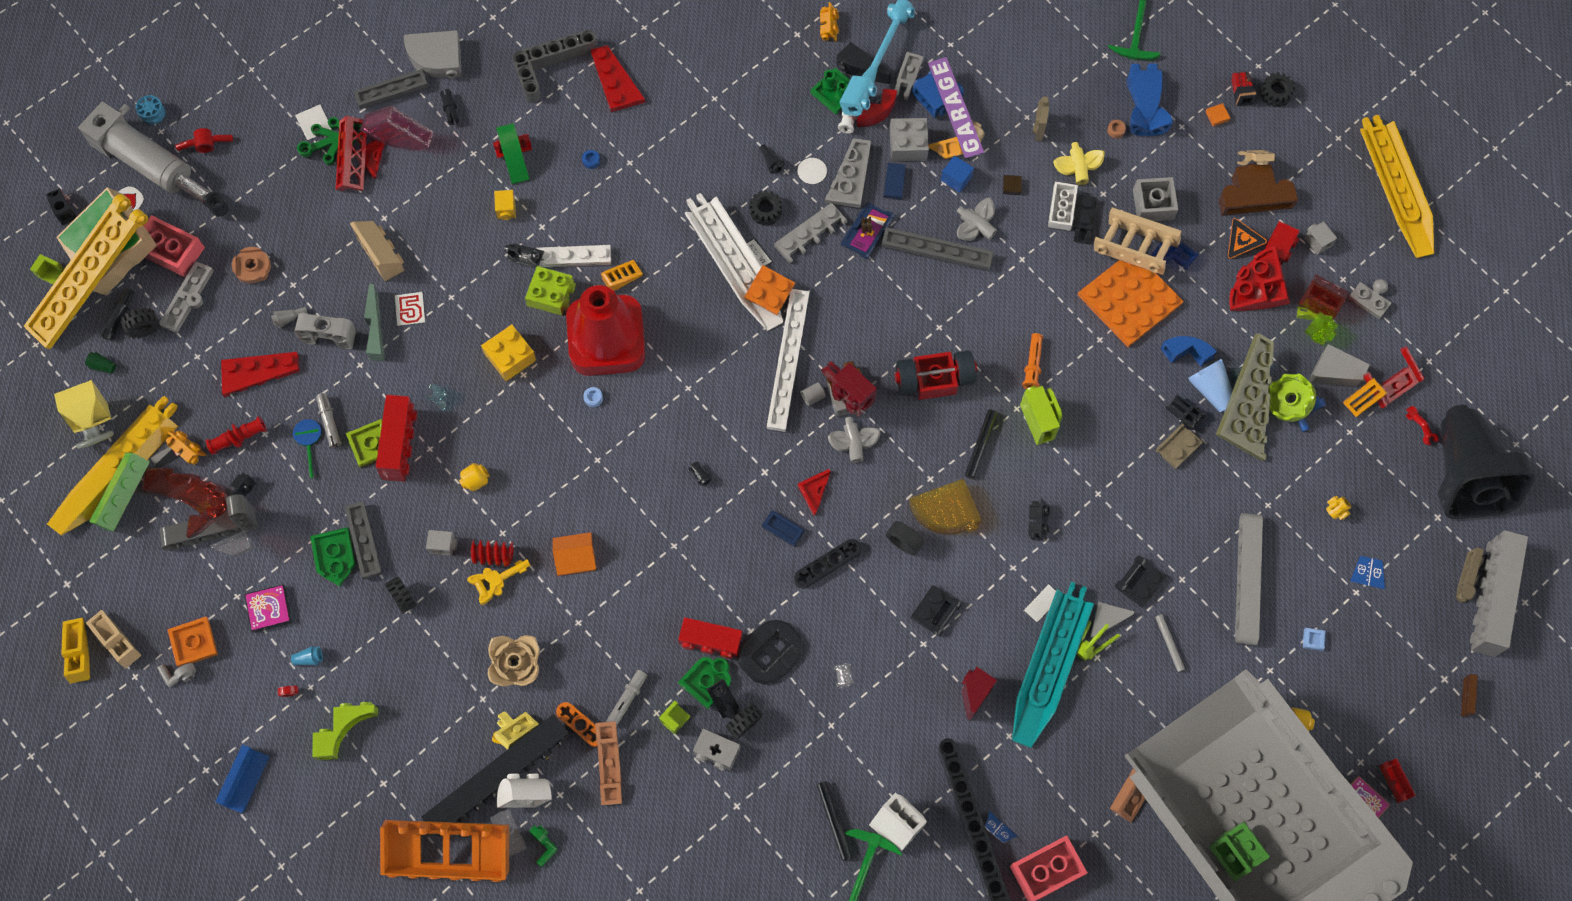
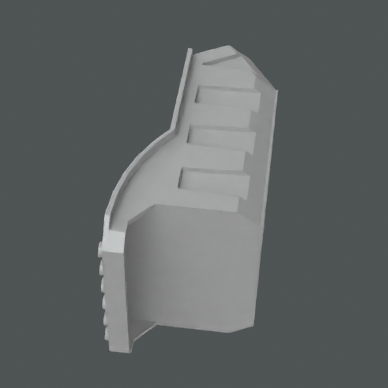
[1124,669,1413,901]

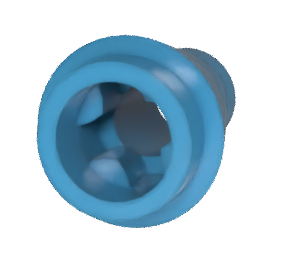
[291,645,323,666]

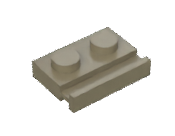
[1155,424,1203,469]

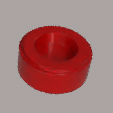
[277,685,299,697]

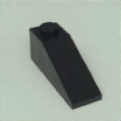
[836,42,891,84]

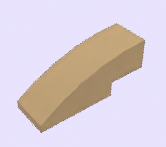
[86,610,142,669]

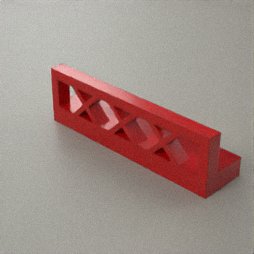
[335,116,367,191]

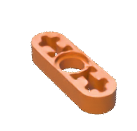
[556,702,598,748]

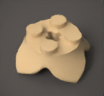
[488,635,540,686]

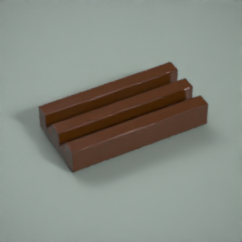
[1461,674,1478,718]

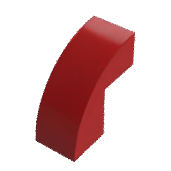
[857,89,897,127]

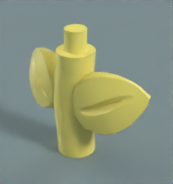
[1053,142,1105,185]

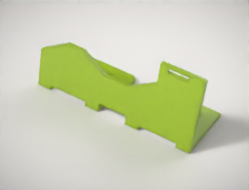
[1297,306,1333,323]

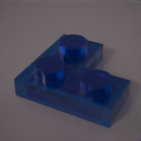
[1150,241,1199,270]

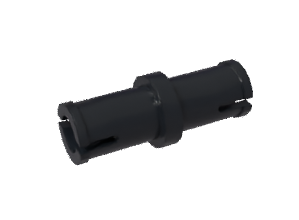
[440,89,459,125]

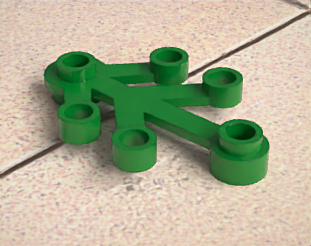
[297,117,361,166]

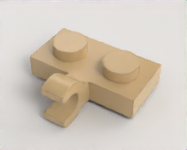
[1237,150,1275,165]

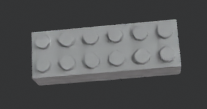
[1470,530,1528,657]

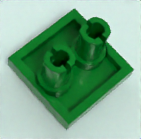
[810,68,850,115]

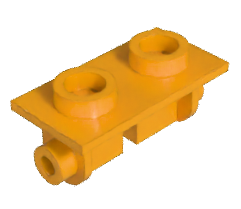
[820,2,839,42]
[166,430,206,465]

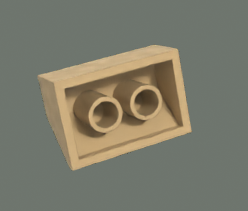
[350,221,404,281]

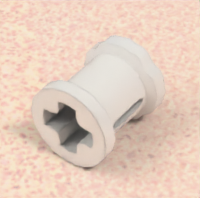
[838,112,858,134]

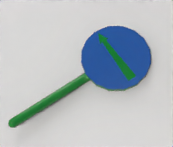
[293,419,322,479]

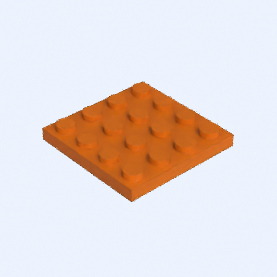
[1078,260,1184,347]

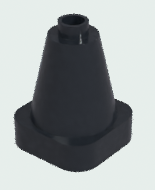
[1438,405,1535,519]

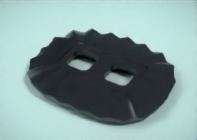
[737,620,804,685]

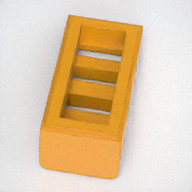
[601,260,643,291]

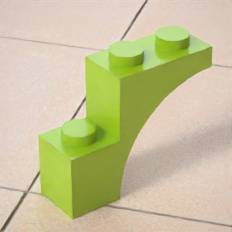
[312,702,378,761]

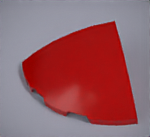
[1229,245,1290,311]

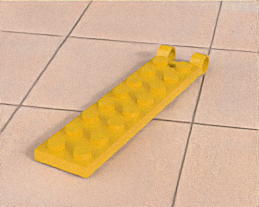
[24,194,148,349]

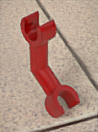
[1405,406,1438,446]

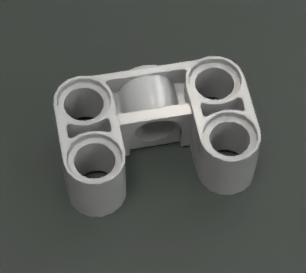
[294,313,357,349]

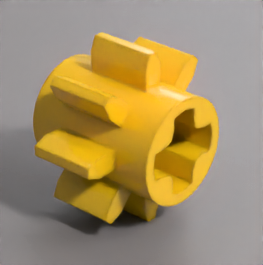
[1326,496,1352,520]

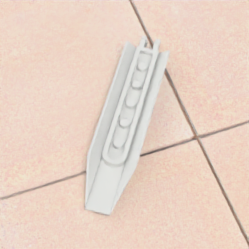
[685,193,783,331]

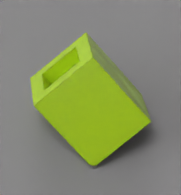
[30,254,64,285]
[659,700,690,735]

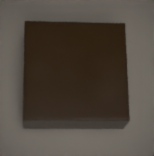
[1003,175,1022,195]

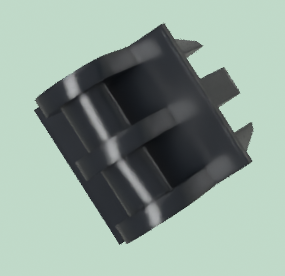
[1165,394,1205,430]

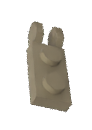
[1456,547,1484,603]

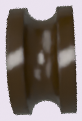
[862,217,872,234]

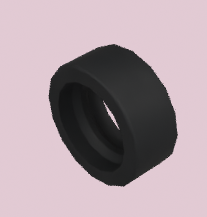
[886,521,925,555]

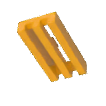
[1343,378,1387,417]

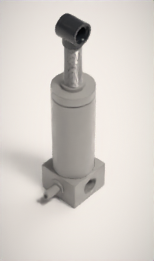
[78,101,229,217]

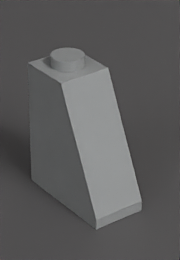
[1308,344,1370,387]

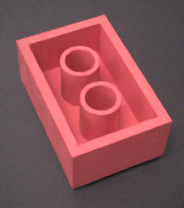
[144,215,205,277]
[1010,835,1087,901]

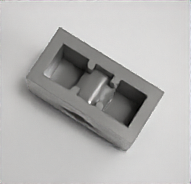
[693,729,740,771]

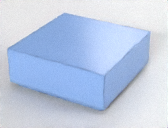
[1303,628,1325,651]

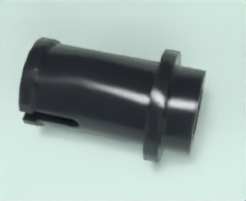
[688,461,712,486]

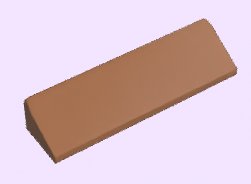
[1110,768,1145,823]

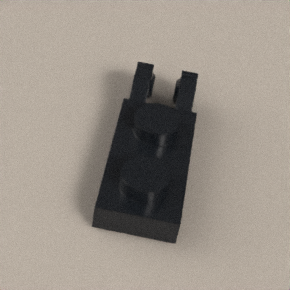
[1073,194,1097,244]

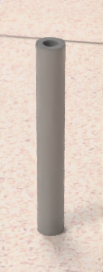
[1155,614,1185,672]

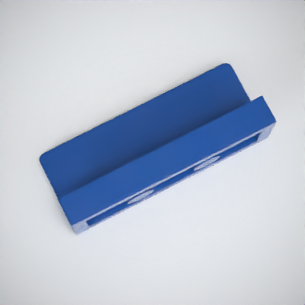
[215,744,269,813]

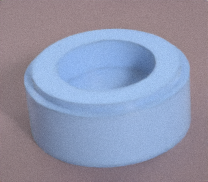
[583,387,603,407]

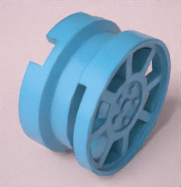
[136,95,166,125]

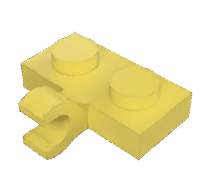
[495,711,539,750]

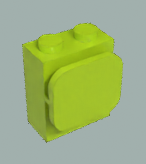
[1020,386,1062,445]

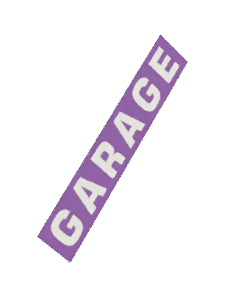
[928,57,984,158]

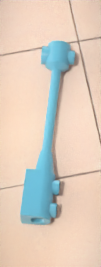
[840,0,915,116]

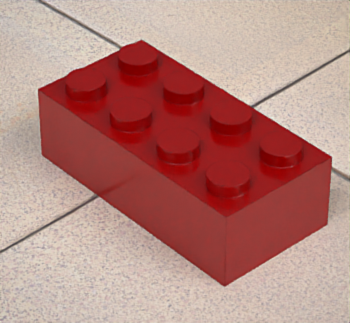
[376,395,417,482]

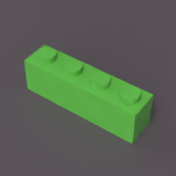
[89,452,150,532]

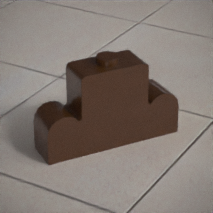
[1219,163,1298,216]

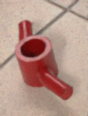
[175,128,233,153]

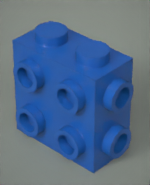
[912,71,964,119]

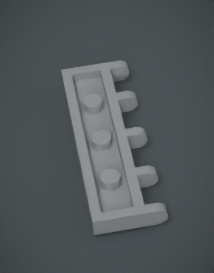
[774,203,847,264]

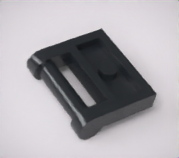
[1115,556,1166,608]
[911,585,962,637]

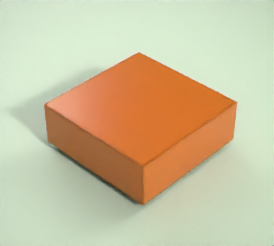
[1205,103,1230,126]

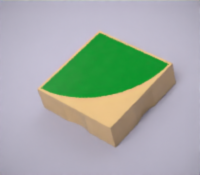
[57,187,157,295]

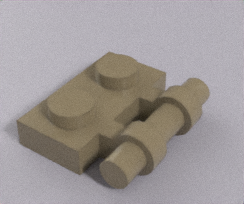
[1032,96,1049,142]

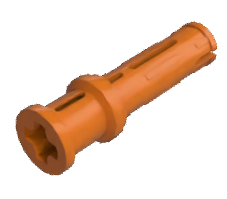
[1022,333,1043,389]

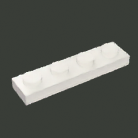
[537,245,611,267]

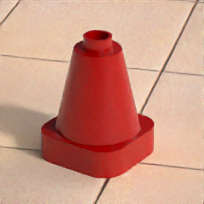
[566,285,646,376]

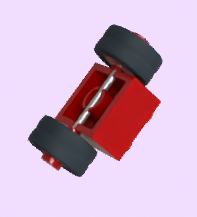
[894,350,977,400]

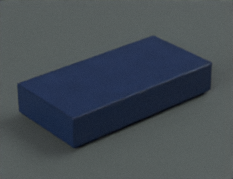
[884,163,906,200]
[762,510,805,547]

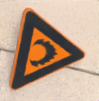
[1228,218,1267,259]

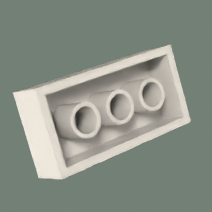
[1048,182,1078,231]

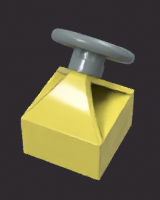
[54,380,114,449]

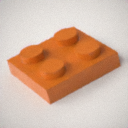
[744,265,795,316]
[167,617,218,667]

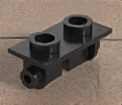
[504,243,545,268]
[217,472,256,508]
[1029,499,1050,542]
[706,679,739,719]

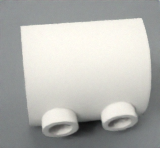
[497,774,552,808]

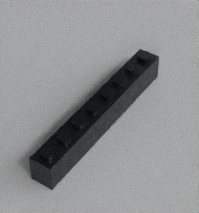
[421,714,571,837]

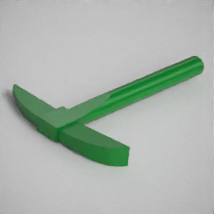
[1108,0,1161,61]
[845,829,902,901]

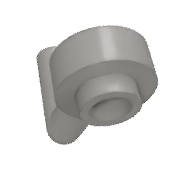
[157,663,196,687]

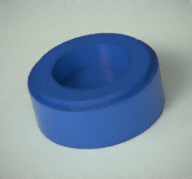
[582,150,600,169]

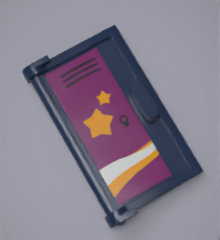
[840,203,895,259]

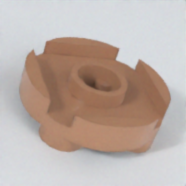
[232,247,271,284]

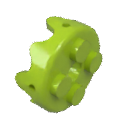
[1268,374,1316,422]

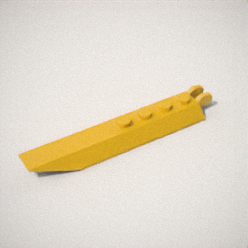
[1360,115,1434,258]
[47,396,178,536]

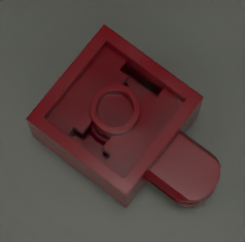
[821,361,877,417]

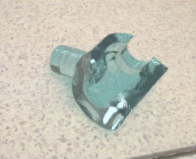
[426,384,447,411]

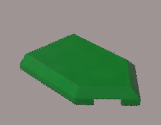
[310,527,356,587]

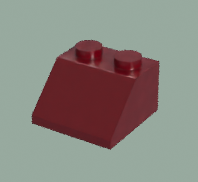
[961,666,997,721]

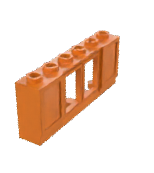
[380,820,510,882]

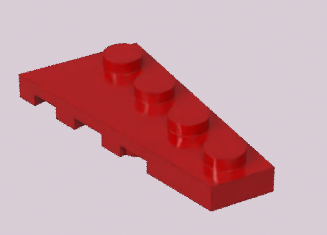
[590,45,645,112]
[221,352,299,397]

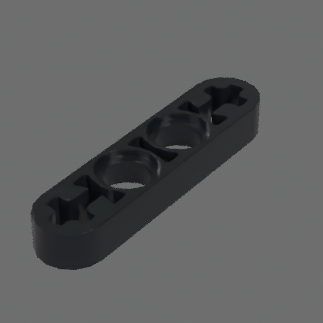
[794,539,861,589]

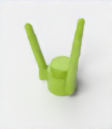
[1076,621,1120,661]

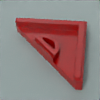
[358,135,386,179]
[797,469,831,516]

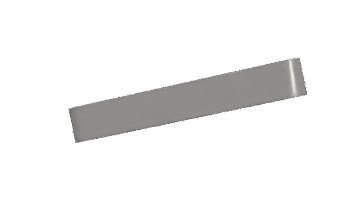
[1235,513,1263,645]

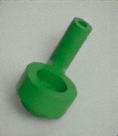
[528,825,557,868]

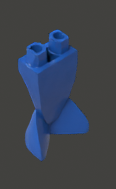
[1127,63,1173,136]

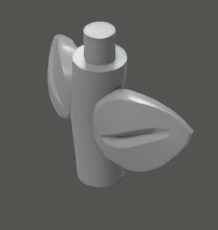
[957,197,997,241]
[828,417,881,463]

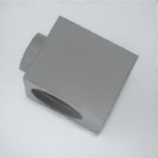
[1304,221,1337,255]
[426,530,457,556]

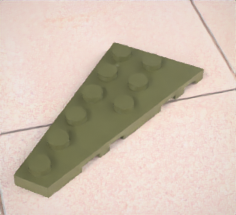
[1216,333,1274,461]

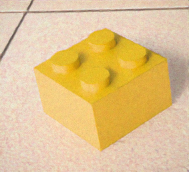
[481,324,536,381]

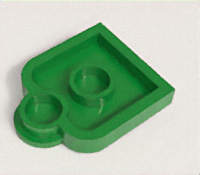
[678,657,731,709]

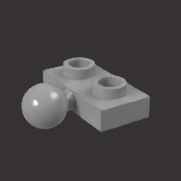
[1348,279,1391,319]

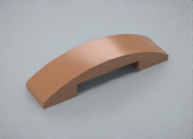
[595,721,622,805]

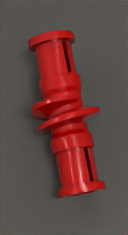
[206,416,267,455]

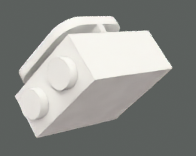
[869,793,927,852]

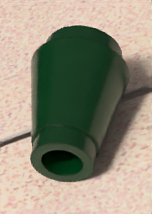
[85,352,116,374]

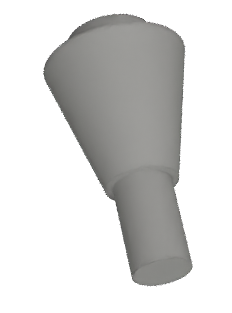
[271,307,307,328]

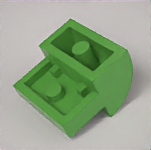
[1209,820,1270,882]

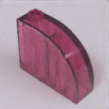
[360,105,433,150]

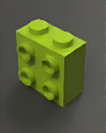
[525,266,576,316]

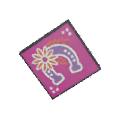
[244,584,292,633]

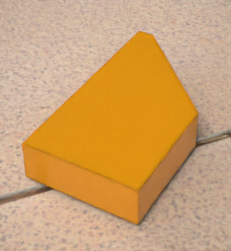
[928,137,963,159]

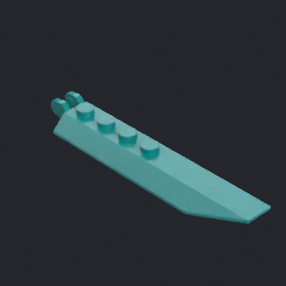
[1012,581,1094,748]

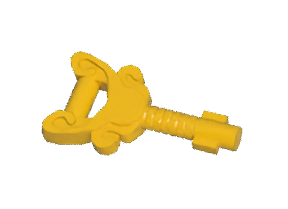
[467,559,531,606]

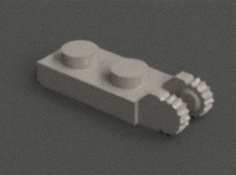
[895,52,924,100]

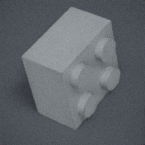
[889,118,929,161]
[1133,177,1178,221]

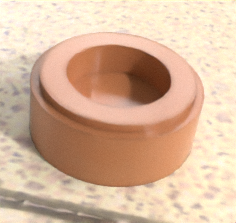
[1107,120,1126,139]

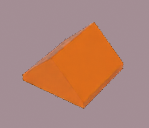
[553,532,596,576]

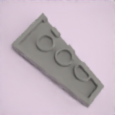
[824,138,871,208]

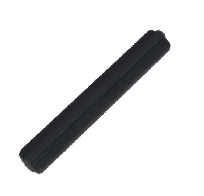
[965,409,997,479]
[817,781,852,861]

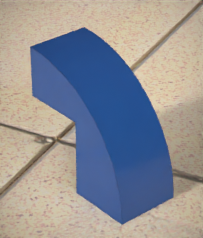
[1160,336,1217,366]

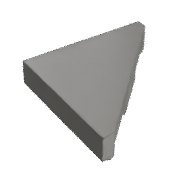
[1090,602,1134,639]

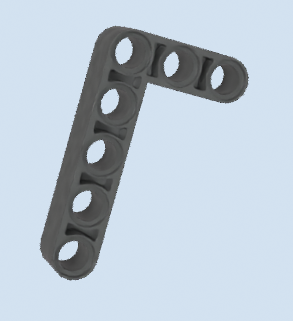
[512,30,598,103]
[159,494,258,550]

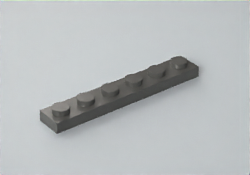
[881,227,994,271]

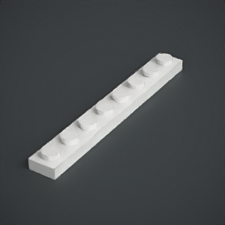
[767,289,809,432]

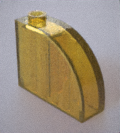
[908,479,981,535]

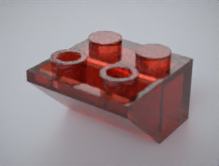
[1298,274,1349,322]

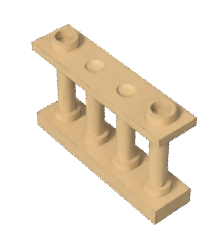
[1094,207,1182,275]

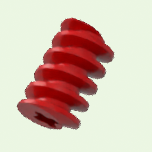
[471,540,514,567]

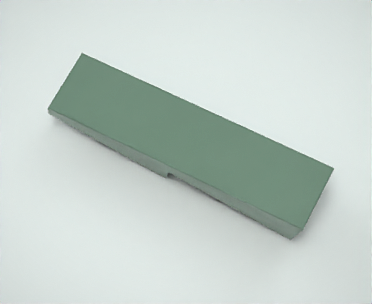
[364,284,385,361]

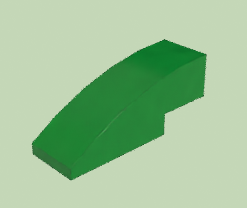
[496,123,529,185]

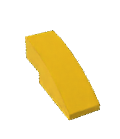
[61,617,90,684]

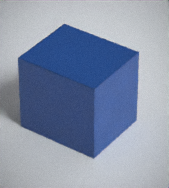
[940,156,974,193]

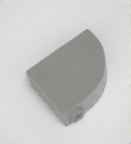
[404,30,462,79]

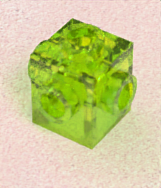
[1304,312,1339,346]

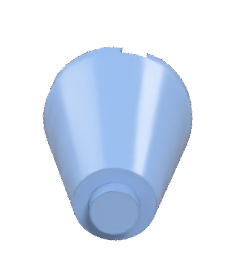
[1188,359,1233,412]

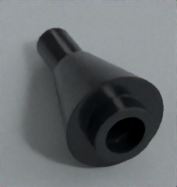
[759,144,785,174]

